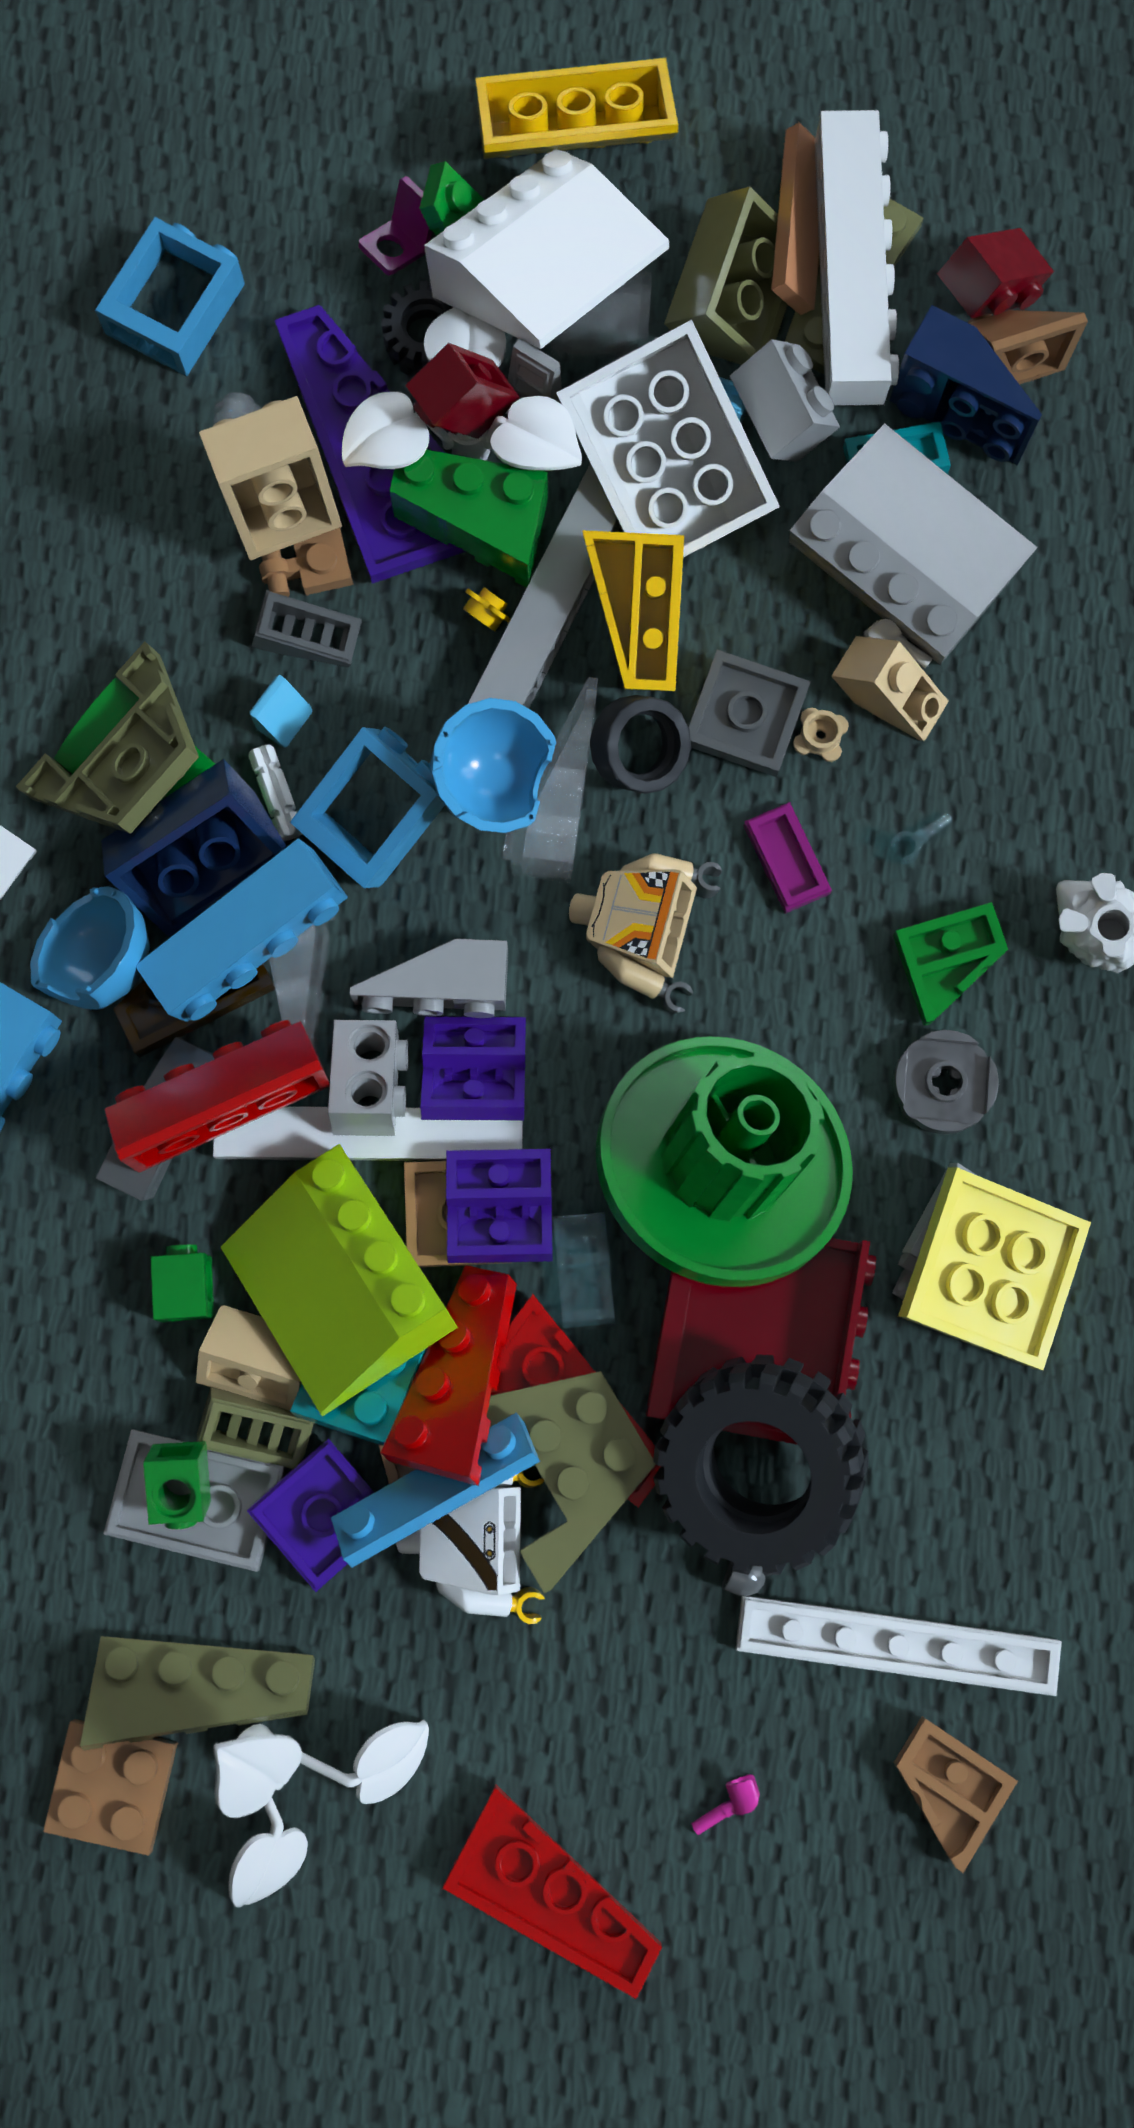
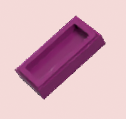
[743,802,832,914]

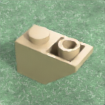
[832,636,949,741]

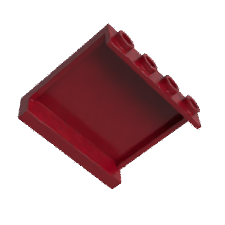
[645,1238,876,1445]

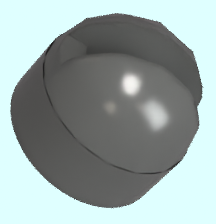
[722,1561,765,1596]

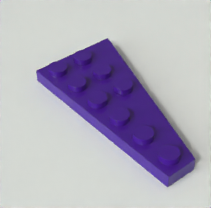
[275,305,466,584]

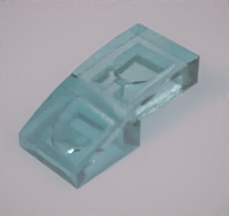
[553,1212,615,1328]

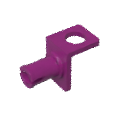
[358,176,433,276]

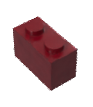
[937,228,1054,318]
[405,342,521,439]

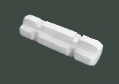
[248,745,302,841]

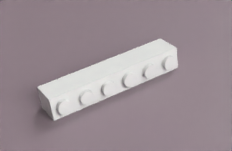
[815,110,899,405]

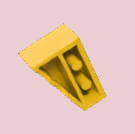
[582,530,684,691]

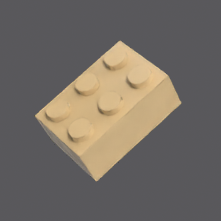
[199,396,342,561]

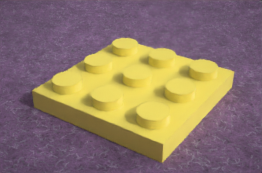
[898,1167,1091,1370]

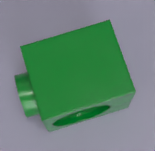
[151,1245,214,1322]
[143,1441,211,1529]

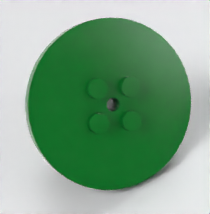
[596,1036,853,1287]

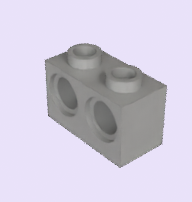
[328,1020,408,1136]

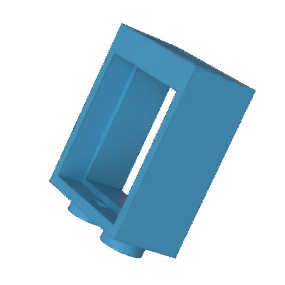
[95,217,245,376]
[290,727,445,888]

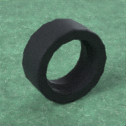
[590,695,691,794]

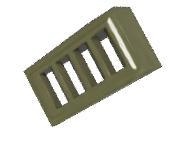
[197,1387,314,1469]

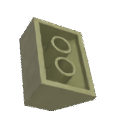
[664,186,788,365]

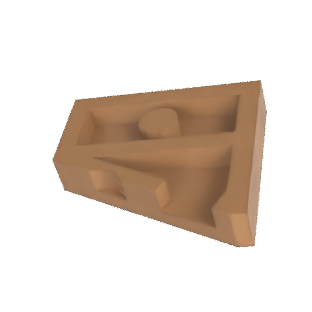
[894,1716,1018,1873]

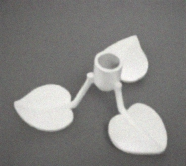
[342,307,582,471]
[214,1719,429,1908]

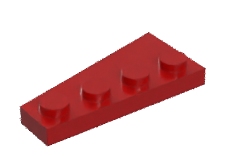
[380,1265,517,1486]
[491,1294,660,1508]
[442,1784,662,1999]

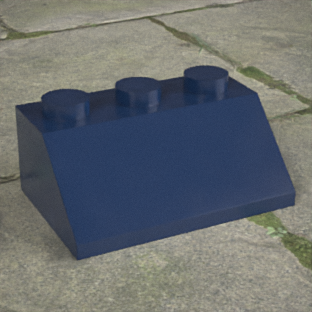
[101,759,287,938]

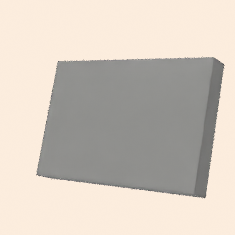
[103,1430,285,1572]

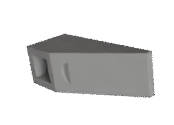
[350,939,508,1018]

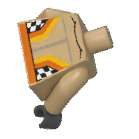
[569,853,722,1014]

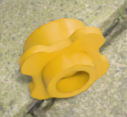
[463,587,511,631]

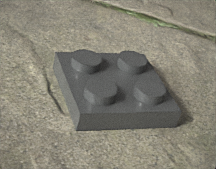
[689,650,811,777]

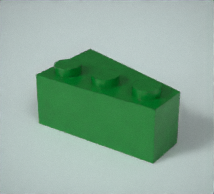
[390,449,548,588]

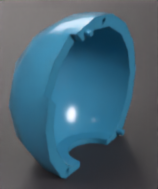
[430,698,556,833]
[30,886,150,1009]

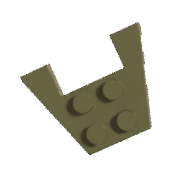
[16,641,199,834]
[487,1371,656,1594]

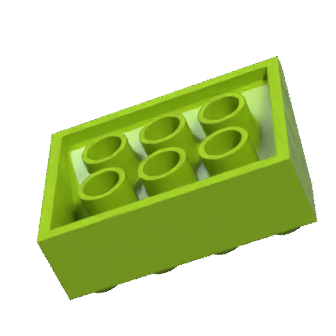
[221,1144,458,1416]

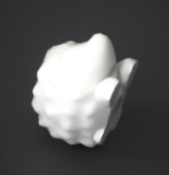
[1056,873,1134,973]

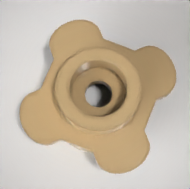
[793,708,849,762]

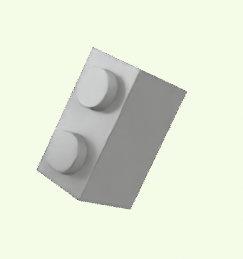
[730,339,840,462]

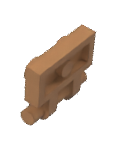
[259,491,353,597]

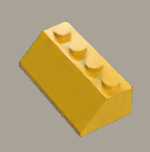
[476,58,678,159]

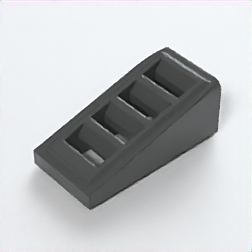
[251,590,362,667]

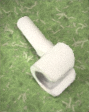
[864,619,932,668]

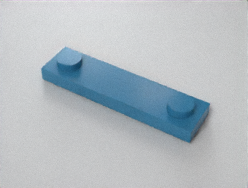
[331,1412,540,1568]

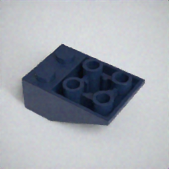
[889,305,1042,465]

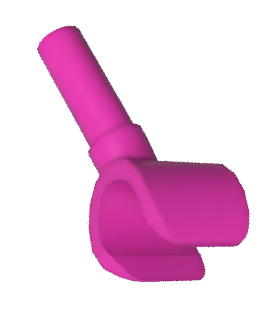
[691,1774,760,1835]

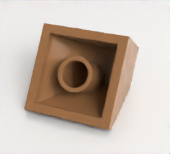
[967,310,1088,384]

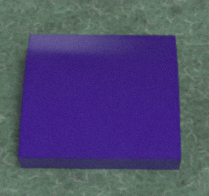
[420,1017,526,1121]
[446,1149,553,1263]

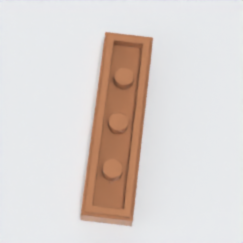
[771,122,819,315]

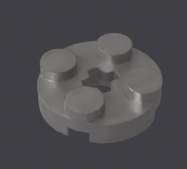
[893,1030,999,1134]

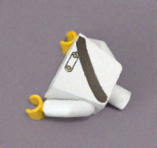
[396,1471,545,1624]

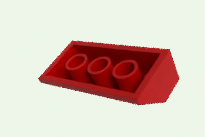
[104,1020,330,1173]

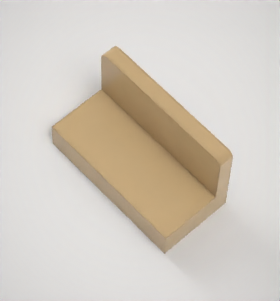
[196,1306,301,1411]

